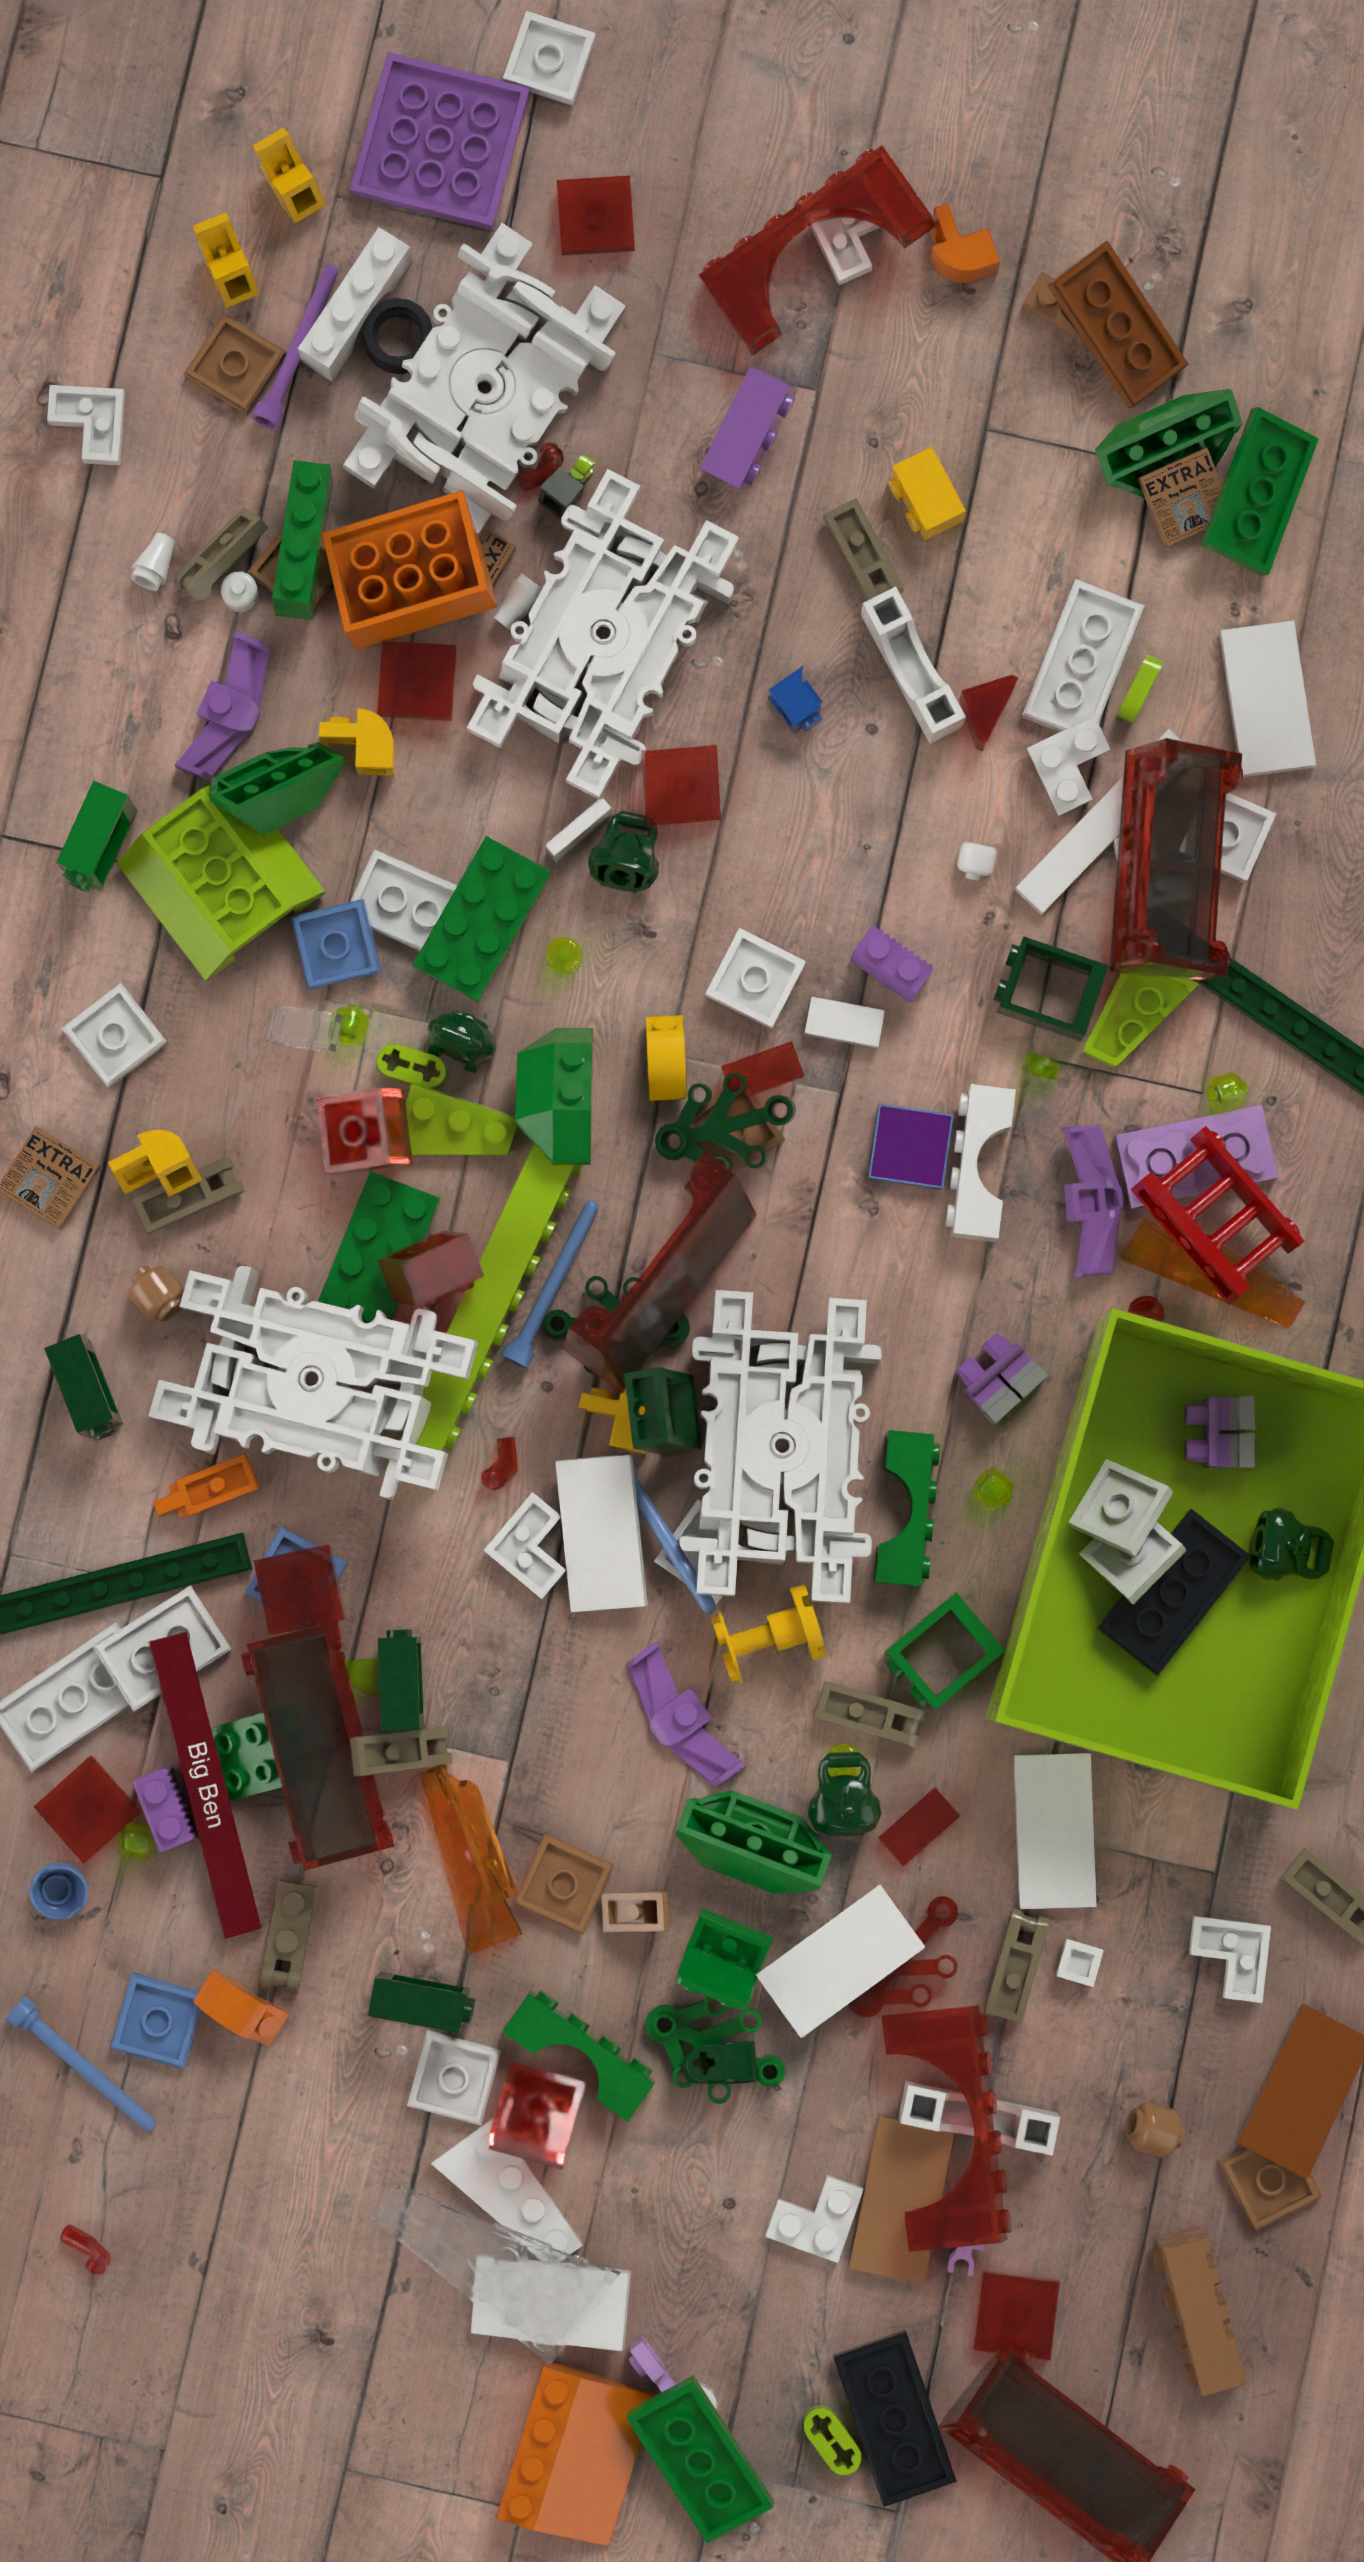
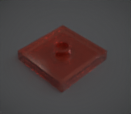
[557,175,635,256]
[377,641,457,721]
[641,744,721,826]
[33,1755,142,1864]
[973,2270,1060,2361]

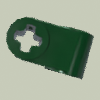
[681,2041,758,2084]

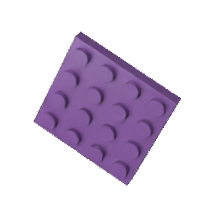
[350,52,530,231]

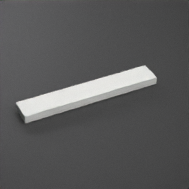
[1015,729,1196,915]

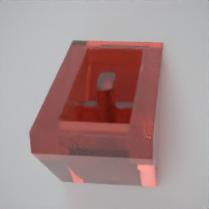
[959,675,1019,751]

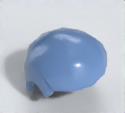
[29,1861,88,1919]

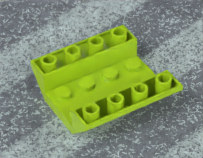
[116,785,326,982]

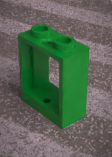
[56,780,137,892]
[884,1592,1005,1710]

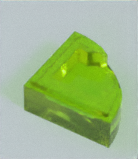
[1021,1051,1061,1081]
[343,1658,380,1696]

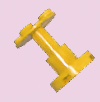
[711,1584,827,1684]

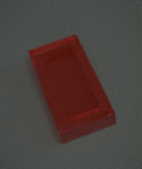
[721,1041,804,1102]
[878,1787,960,1866]

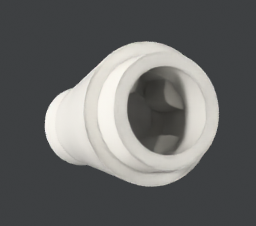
[131,533,176,591]
[493,573,542,631]

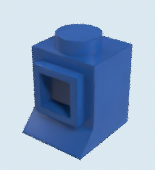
[768,666,823,733]

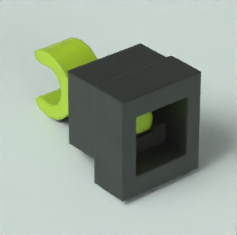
[538,454,595,519]

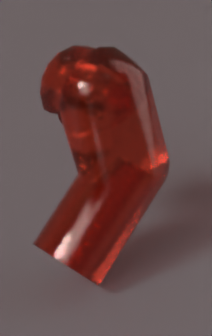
[518,442,564,492]
[481,1437,518,1490]
[60,2224,111,2275]

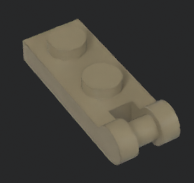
[823,498,904,601]
[174,508,268,601]
[132,1157,245,1234]
[814,1681,927,1748]
[350,1726,452,1777]
[1280,1848,1364,1947]
[260,1880,317,1994]
[984,1908,1050,2023]

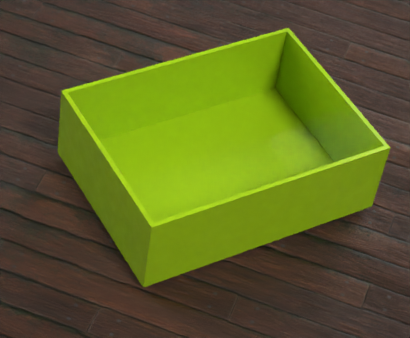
[984,1308,1364,1810]

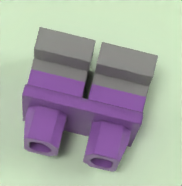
[955,1333,1049,1425]
[1184,1395,1255,1470]

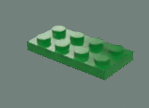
[1201,407,1319,576]
[412,836,552,1003]
[318,1171,441,1323]
[626,2375,774,2543]

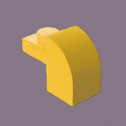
[252,127,326,223]
[192,212,260,308]
[319,708,396,776]
[646,1015,687,1101]
[108,1130,202,1197]
[579,1386,647,1455]

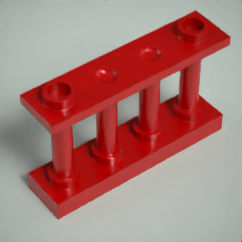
[1130,1126,1305,1305]

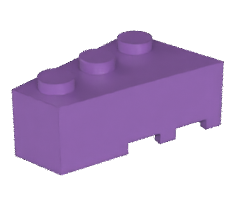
[700,366,798,489]

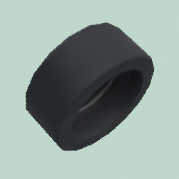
[363,298,432,375]

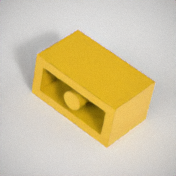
[888,446,966,541]

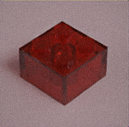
[316,1088,413,1174]
[377,1230,484,1309]
[253,1544,347,1636]
[489,2062,586,2170]

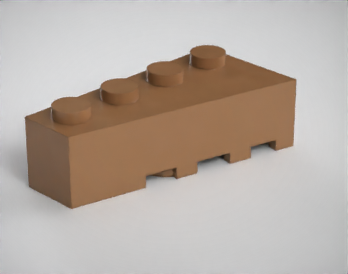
[1151,2226,1247,2396]

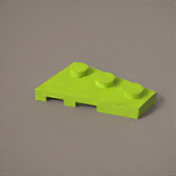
[1081,951,1199,1069]
[389,1082,517,1155]

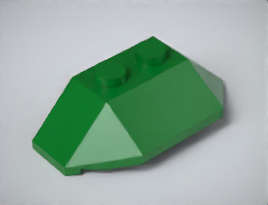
[1095,389,1242,498]
[210,742,345,835]
[515,1028,593,1165]
[675,1790,832,1894]

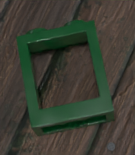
[993,936,1109,1041]
[44,1334,123,1441]
[624,1367,702,1456]
[378,1629,424,1731]
[368,1972,475,2033]

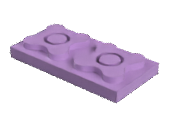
[1114,1105,1279,1210]

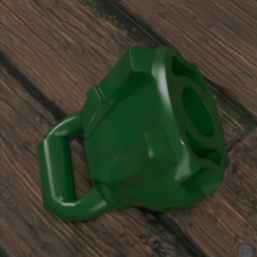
[588,810,659,893]
[427,1011,496,1073]
[1250,1508,1334,1581]
[808,1752,882,1837]

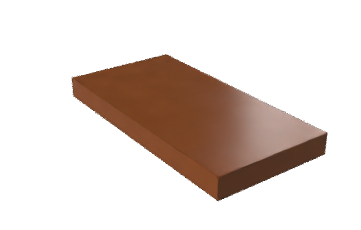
[1047,240,1189,409]
[1236,2004,1364,2180]

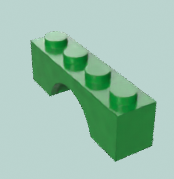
[272,460,333,620]
[874,1430,940,1587]
[502,1990,655,2122]

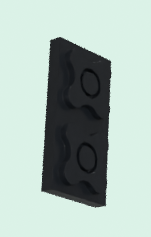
[1097,1508,1251,1676]
[833,2330,957,2507]

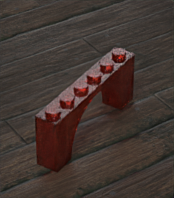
[699,145,935,356]
[881,2005,1012,2252]

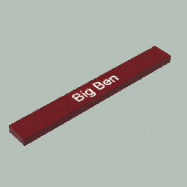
[148,1632,262,1939]

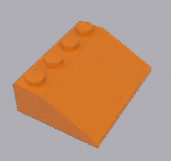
[322,490,497,650]
[496,2359,655,2546]

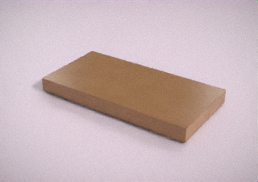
[848,2114,955,2285]

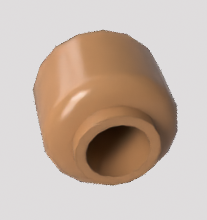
[128,1266,184,1322]
[1125,2102,1185,2157]

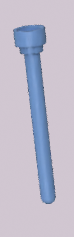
[501,1201,599,1369]
[621,1452,716,1614]
[5,1995,156,2131]

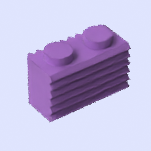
[850,925,933,1003]
[132,1767,198,1853]

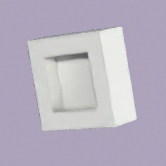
[1055,1938,1104,1987]

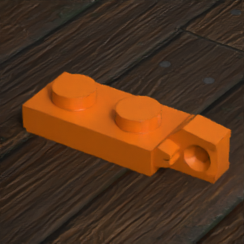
[153,1453,261,1518]

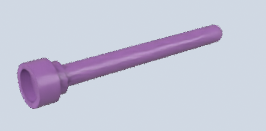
[251,264,338,429]

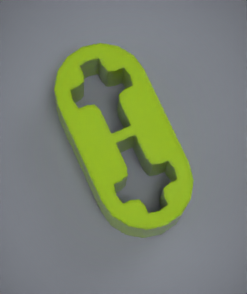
[1117,653,1164,724]
[377,1044,447,1089]
[803,2405,861,2475]

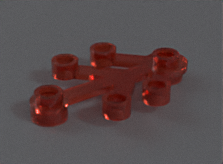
[848,1896,958,2017]

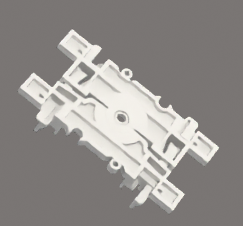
[343,223,626,534]
[467,469,739,799]
[149,1266,478,1500]
[679,1290,882,1604]

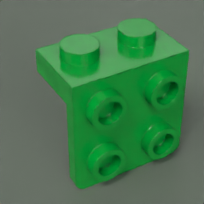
[211,1705,313,1801]
[675,1908,773,2010]

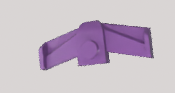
[174,631,270,783]
[1061,1124,1124,1278]
[626,1641,746,1787]

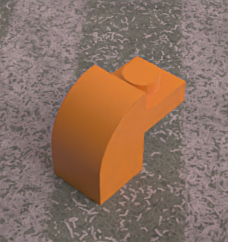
[928,203,1000,283]
[193,1969,290,2047]

